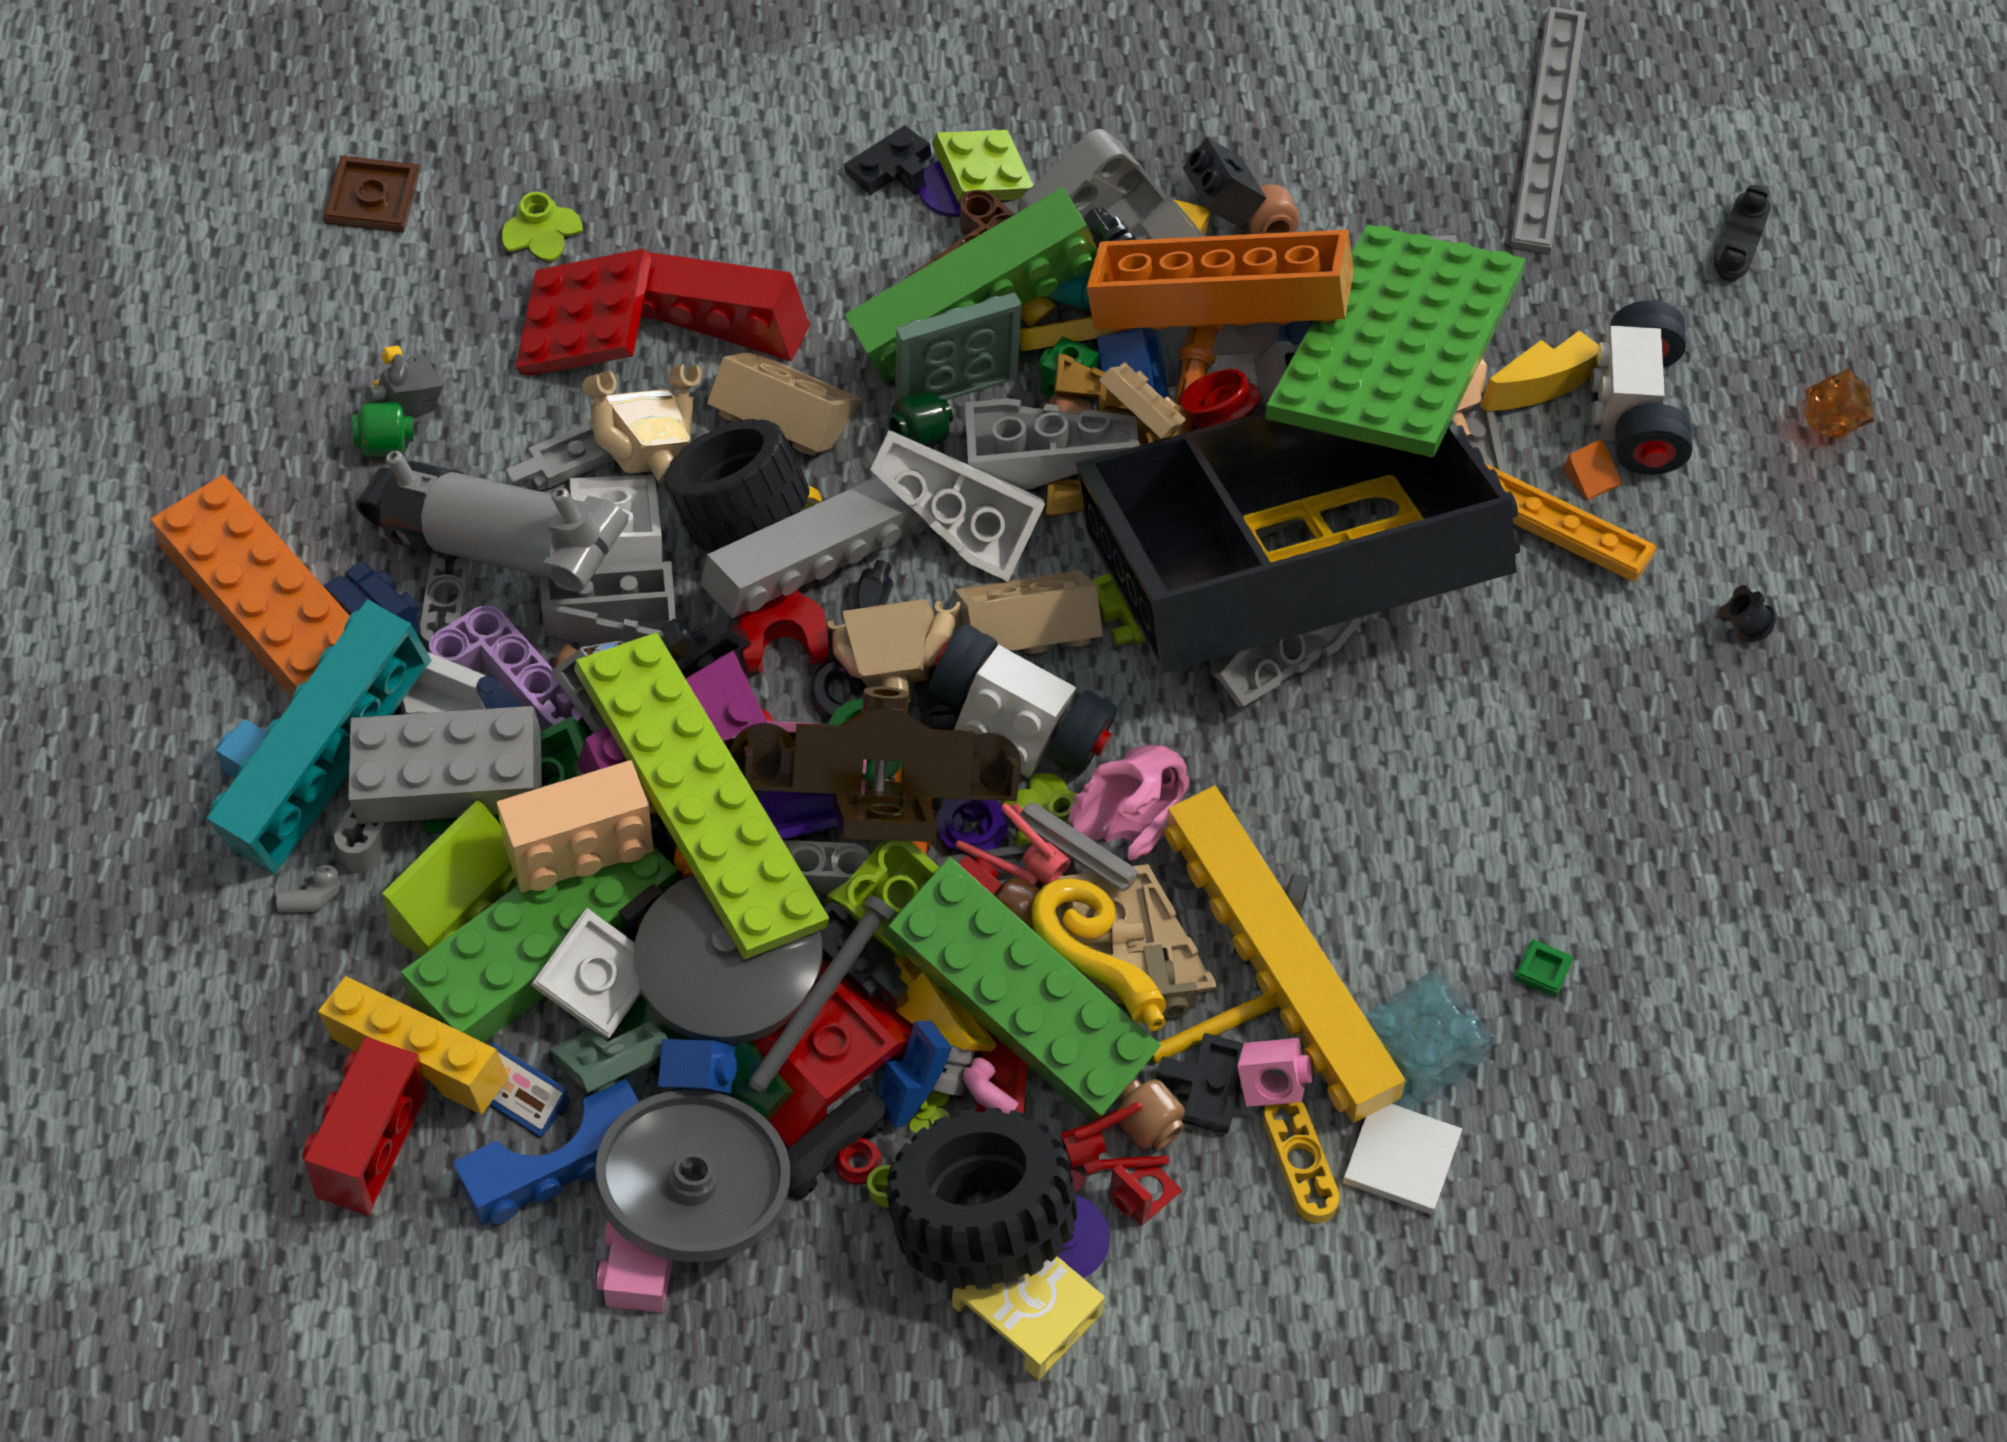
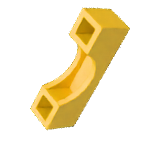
[318,976,509,1115]

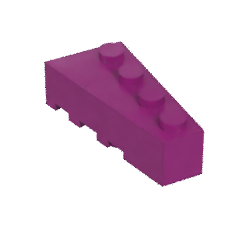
[577,651,767,786]

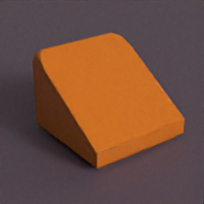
[1563,440,1622,501]

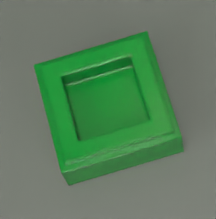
[1514,939,1574,998]

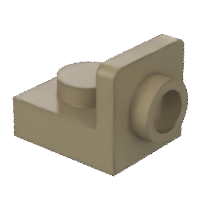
[1142,944,1198,1018]

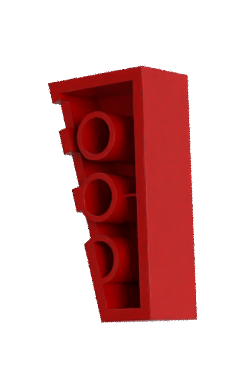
[641,252,810,362]

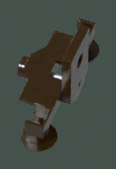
[730,687,1021,842]

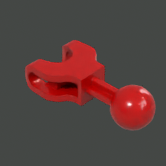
[737,589,829,674]

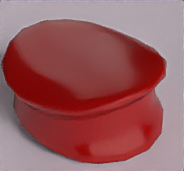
[1180,368,1261,429]

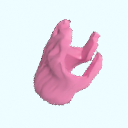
[1068,744,1189,861]

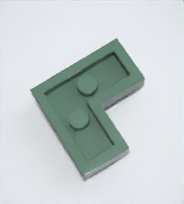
[550,1022,667,1093]

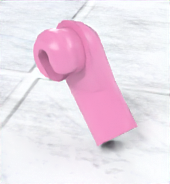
[963,1057,1019,1114]

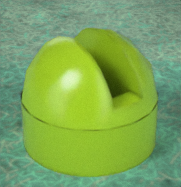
[867,1165,891,1208]

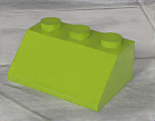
[382,800,518,957]

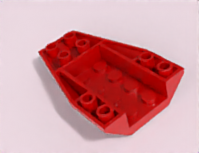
[752,959,913,1149]

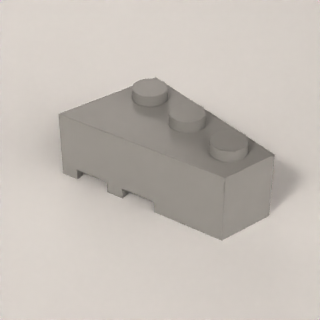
[540,561,676,648]

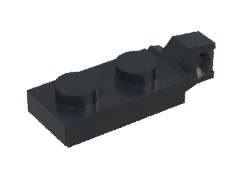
[820,901,909,1011]

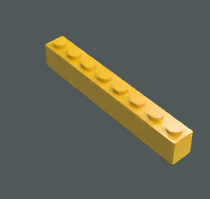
[1164,785,1406,1123]

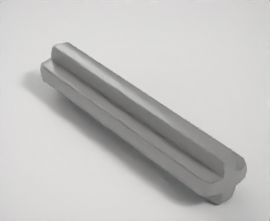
[1020,803,1138,892]

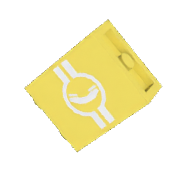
[952,1256,1105,1381]

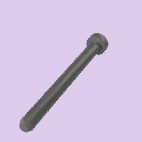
[749,895,896,1094]

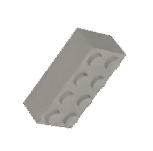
[349,706,541,824]

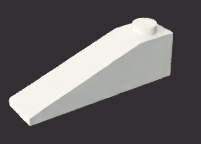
[870,430,1045,582]

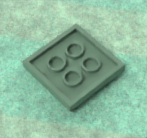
[895,292,1021,402]

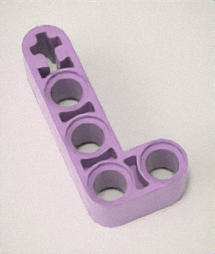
[429,606,585,731]

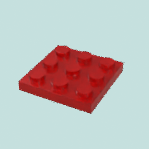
[515,248,651,376]

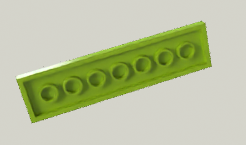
[574,632,830,960]

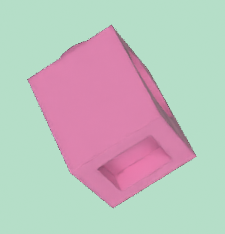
[1237,1038,1313,1107]

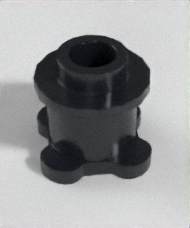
[1717,585,1777,642]

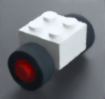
[1590,300,1693,475]
[928,624,1117,778]

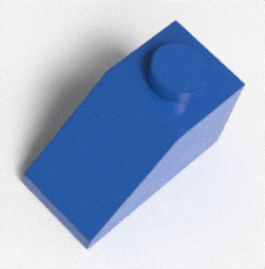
[1096,328,1169,399]

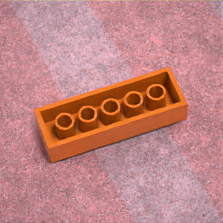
[1087,229,1354,331]
[150,474,349,699]

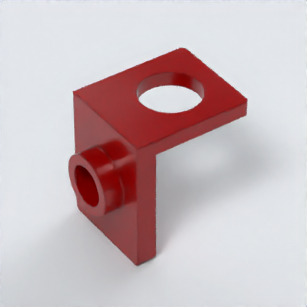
[1109,1164,1182,1226]

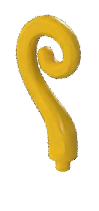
[1031,878,1166,1031]

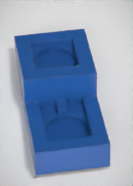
[876,1021,952,1127]

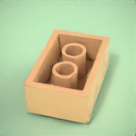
[497,760,654,893]

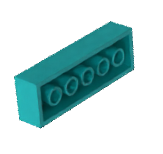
[207,599,432,875]

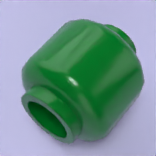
[352,402,414,458]

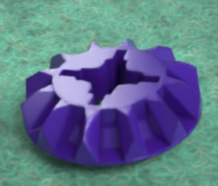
[936,799,1008,854]

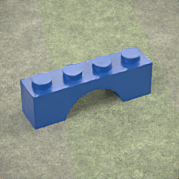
[453,1079,639,1226]

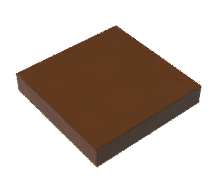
[323,155,421,233]

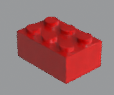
[302,1036,428,1216]

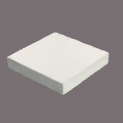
[531,908,641,1040]
[1343,1104,1462,1215]

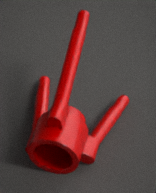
[1060,1102,1170,1175]

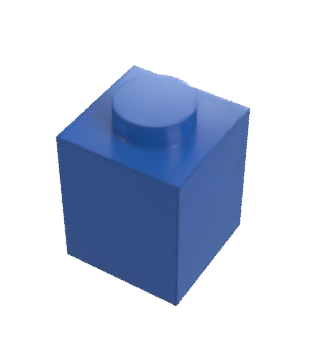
[658,1039,737,1094]

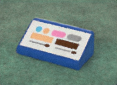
[490,1043,570,1138]

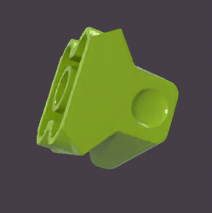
[823,840,939,961]

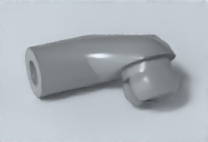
[276,865,341,913]

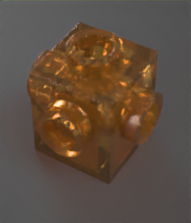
[1804,369,1875,438]

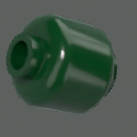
[888,390,953,447]

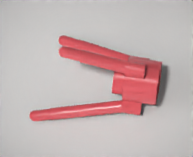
[956,803,1071,888]

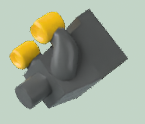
[365,346,443,417]

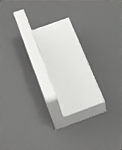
[403,652,486,714]

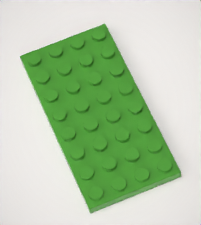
[1265,224,1526,458]

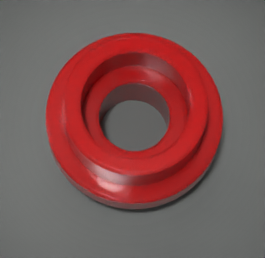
[834,1138,882,1185]

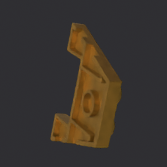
[1044,354,1181,517]

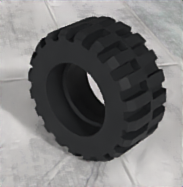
[886,1108,1078,1290]

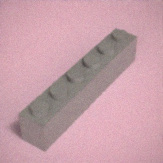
[700,477,929,619]

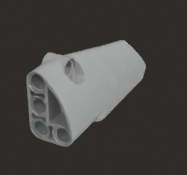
[1017,129,1280,355]

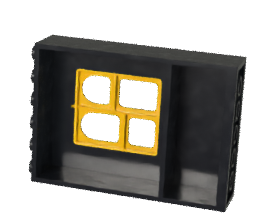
[1076,411,1520,673]

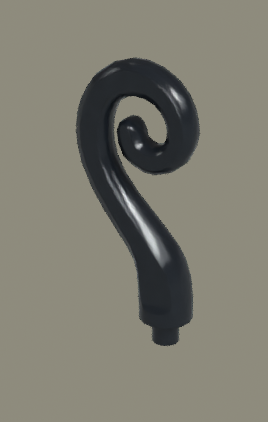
[809,560,894,722]

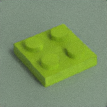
[932,130,1033,203]

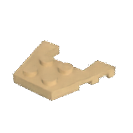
[1055,864,1216,993]

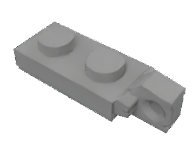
[505,423,615,491]

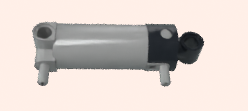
[355,451,628,592]

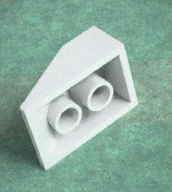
[570,475,662,567]

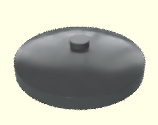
[634,875,823,1045]
[595,1090,790,1262]

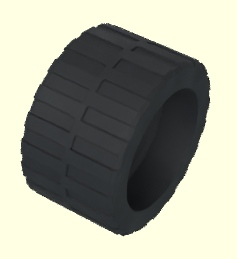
[663,419,810,552]

